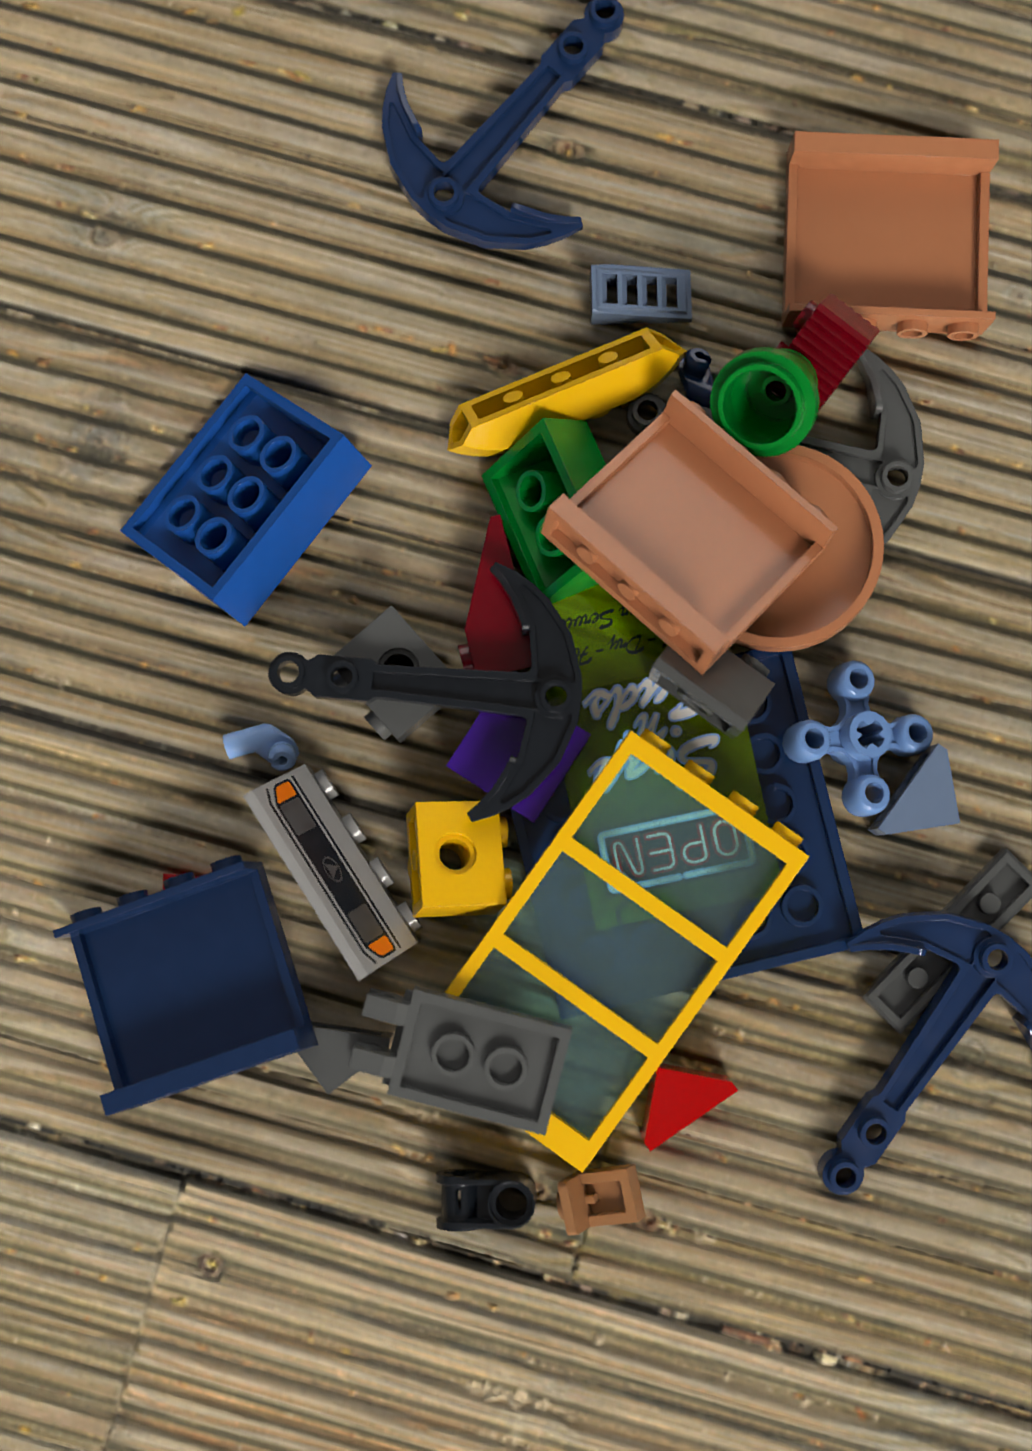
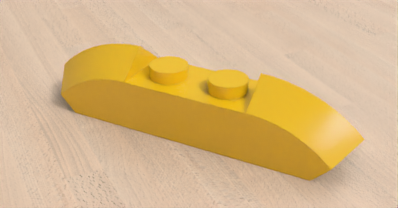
[447,327,687,457]

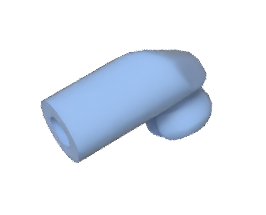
[223,723,299,771]

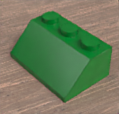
[481,418,606,604]

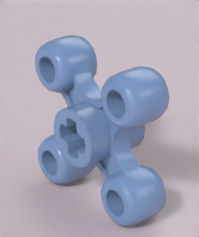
[782,660,933,817]

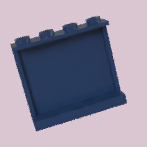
[53,855,319,1116]

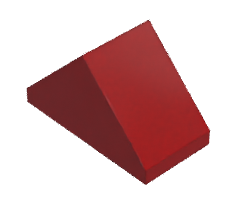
[640,1063,738,1152]

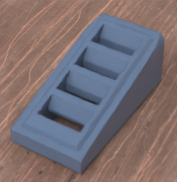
[589,264,692,325]

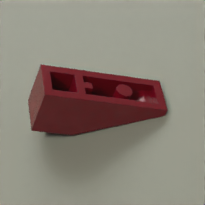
[458,514,532,672]

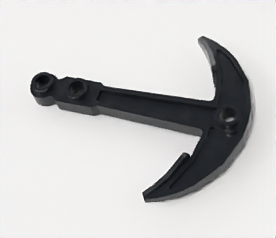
[268,562,582,822]

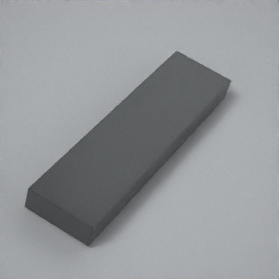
[859,848,1032,1034]

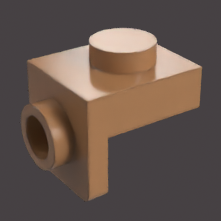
[556,1164,646,1236]

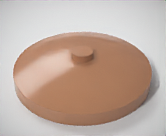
[734,445,884,652]

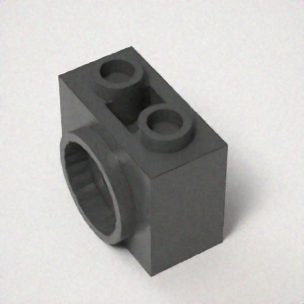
[333,605,447,743]

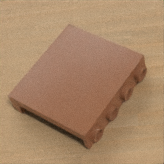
[781,131,999,341]
[540,390,838,675]

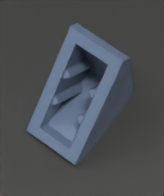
[867,743,960,836]

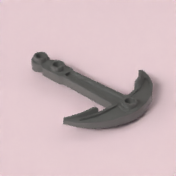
[627,349,924,545]

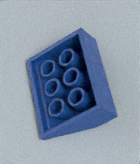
[120,373,372,627]

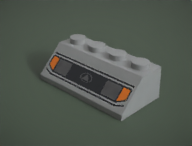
[243,764,422,981]

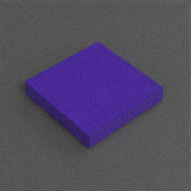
[446,712,592,823]

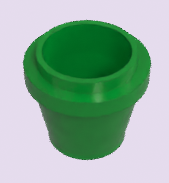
[710,347,819,457]

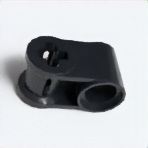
[436,1169,537,1232]

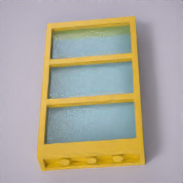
[444,728,809,1173]

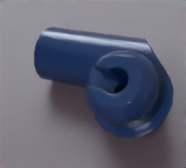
[678,348,714,409]

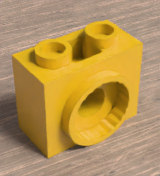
[406,801,513,918]

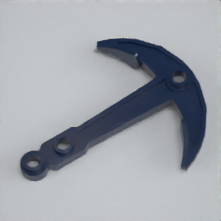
[382,0,624,250]
[817,911,1032,1195]

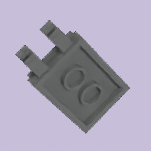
[348,985,573,1135]

